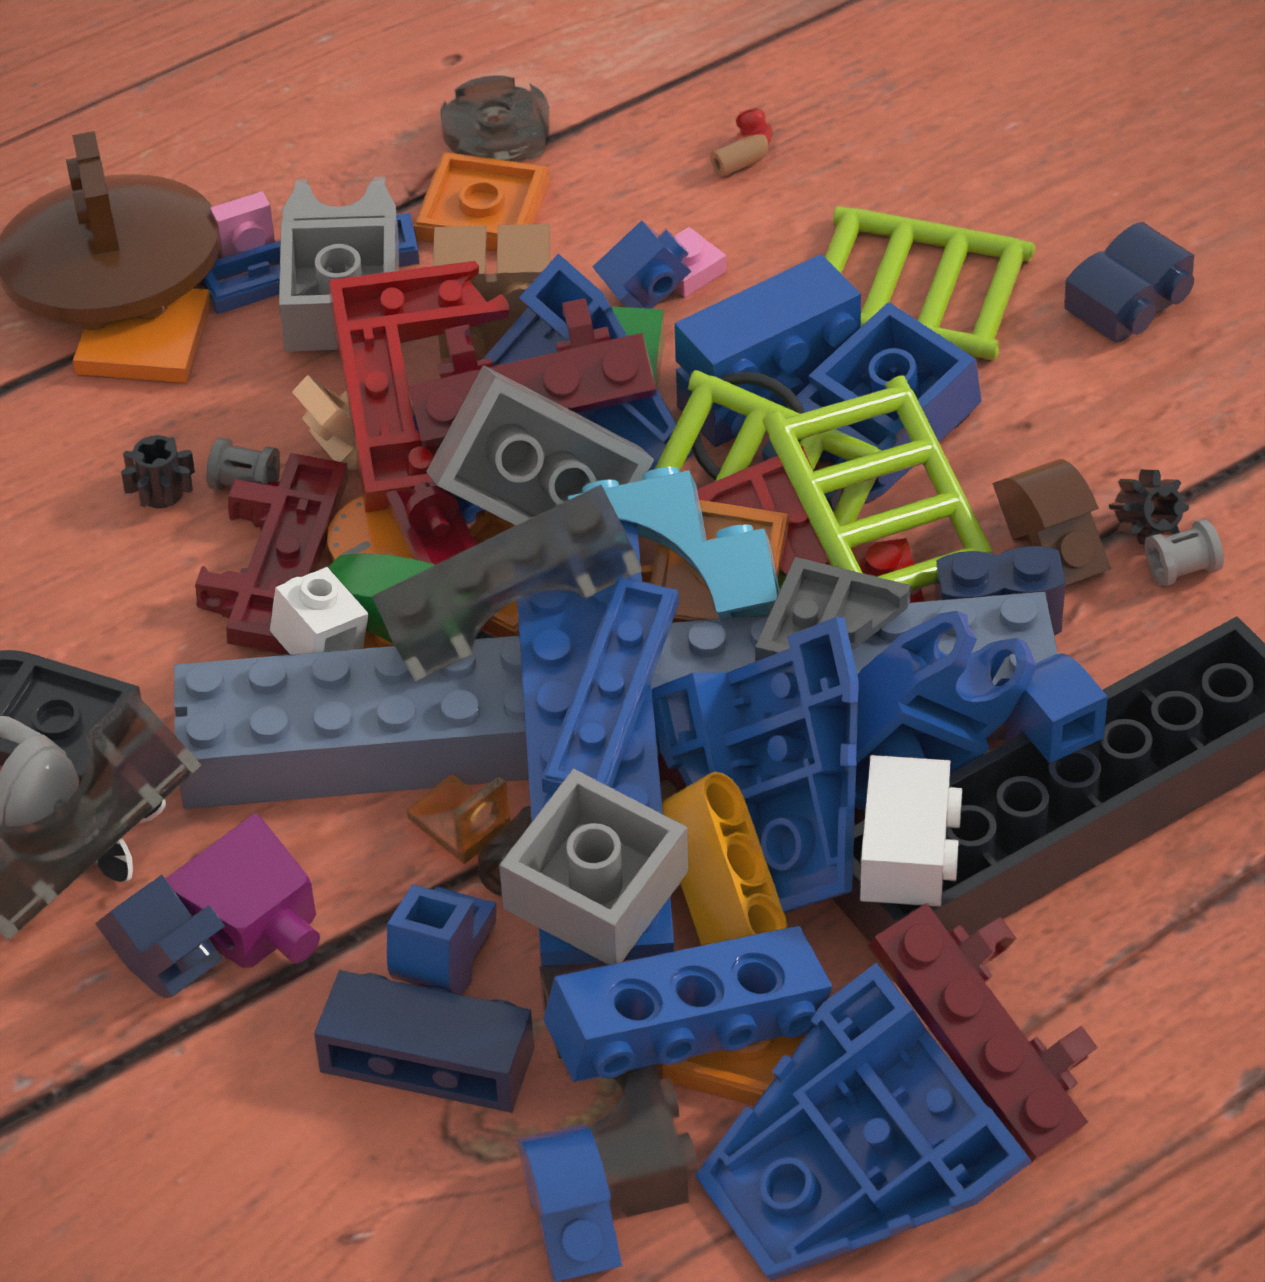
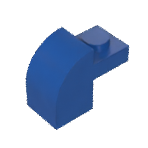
[995,653,1108,763]
[387,884,497,995]
[516,1124,623,1282]

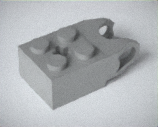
[279,176,399,352]

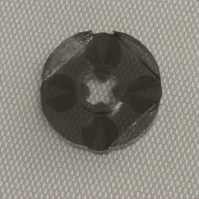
[440,75,550,162]

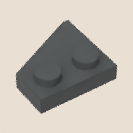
[755,557,911,662]

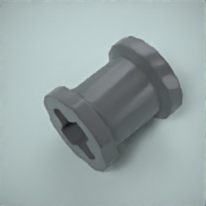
[206,437,280,490]

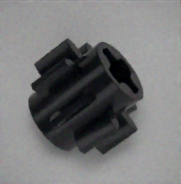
[121,435,195,508]
[1109,469,1189,545]

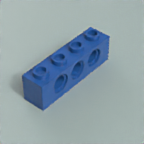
[543,926,833,1082]

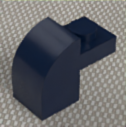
[95,875,225,998]

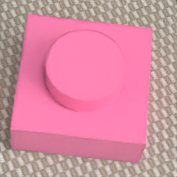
[210,191,275,258]
[674,227,727,298]

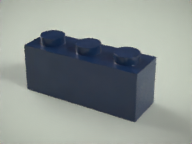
[314,970,534,1113]

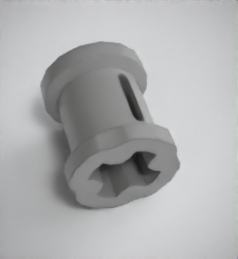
[1144,519,1224,587]

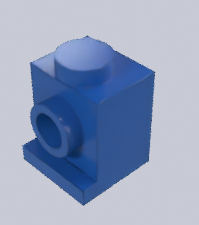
[592,220,691,309]

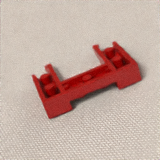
[329,261,509,512]

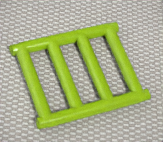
[824,206,1035,361]
[655,370,882,590]
[763,375,993,591]

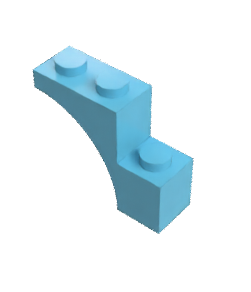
[568,467,780,620]

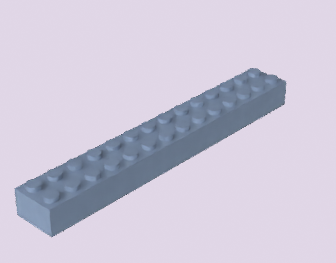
[174,592,1058,809]

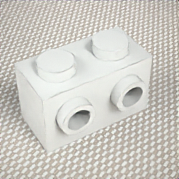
[860,755,962,907]

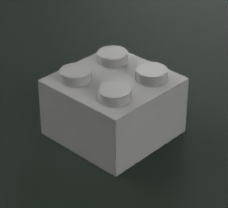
[499,769,688,965]

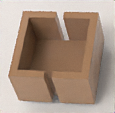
[433,224,552,358]

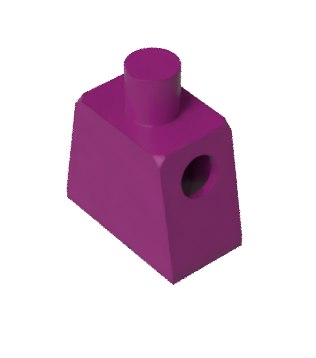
[165,813,320,968]

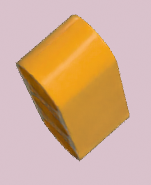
[662,772,788,946]

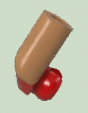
[710,108,772,177]

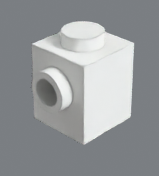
[270,567,368,655]

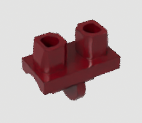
[386,480,480,575]

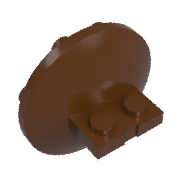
[0,131,221,330]

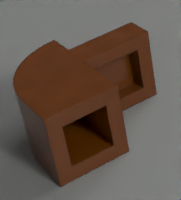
[992,459,1111,586]

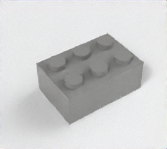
[426,365,654,528]

